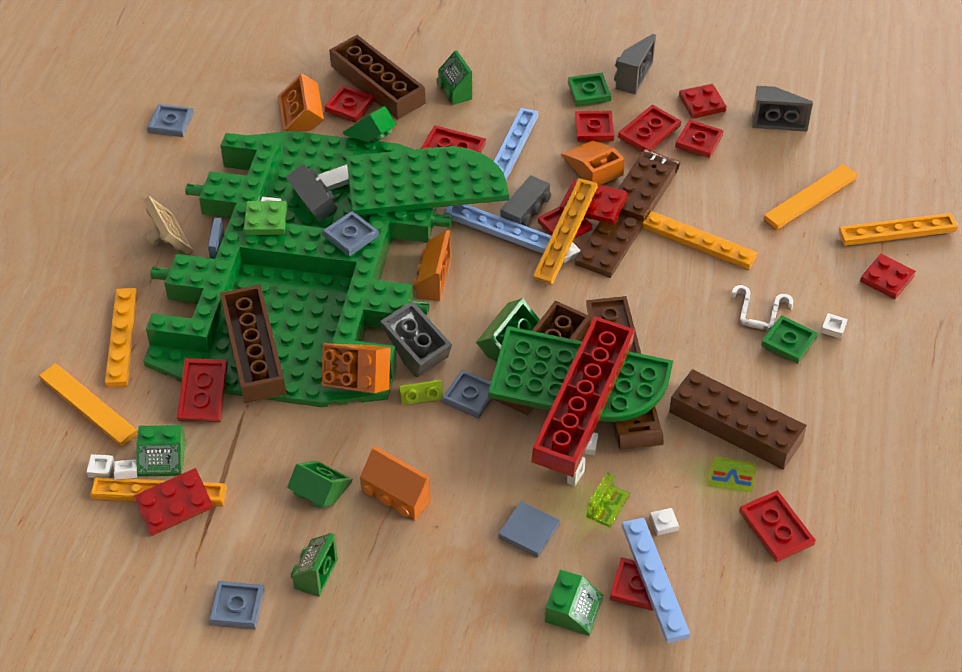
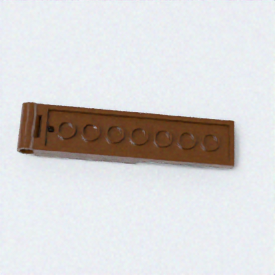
[575,149,680,278]
[586,296,664,450]

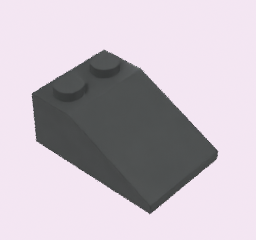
[614,34,656,94]
[752,86,813,131]
[380,301,452,378]

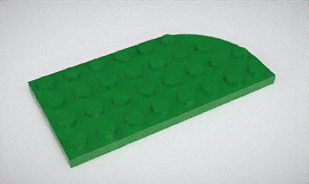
[346,146,509,215]
[488,326,673,422]

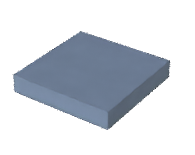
[147,104,194,137]
[322,211,379,256]
[208,218,224,259]
[441,370,492,419]
[499,501,560,557]
[209,581,265,630]

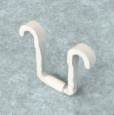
[732,285,793,331]

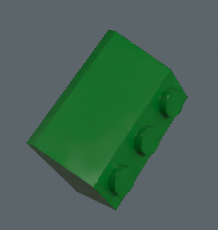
[476,298,540,362]

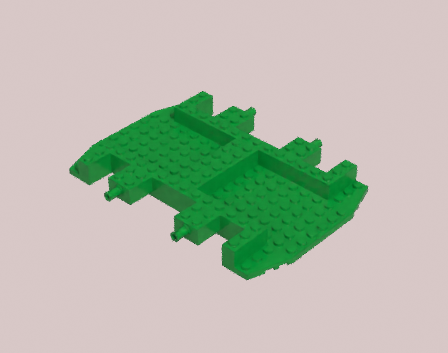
[143,131,452,407]

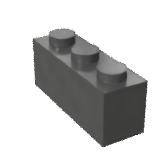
[286,163,338,222]
[500,175,551,226]

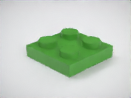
[244,201,287,235]

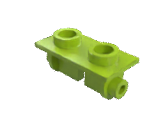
[399,380,443,405]

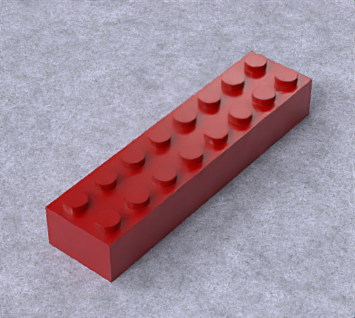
[531,316,635,477]

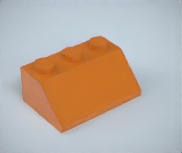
[278,73,324,132]
[413,230,451,301]
[360,446,430,520]

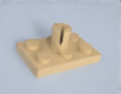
[143,196,193,255]

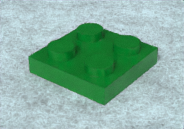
[568,72,611,106]
[761,315,818,364]

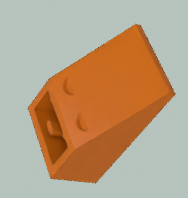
[561,140,625,185]
[322,343,390,393]

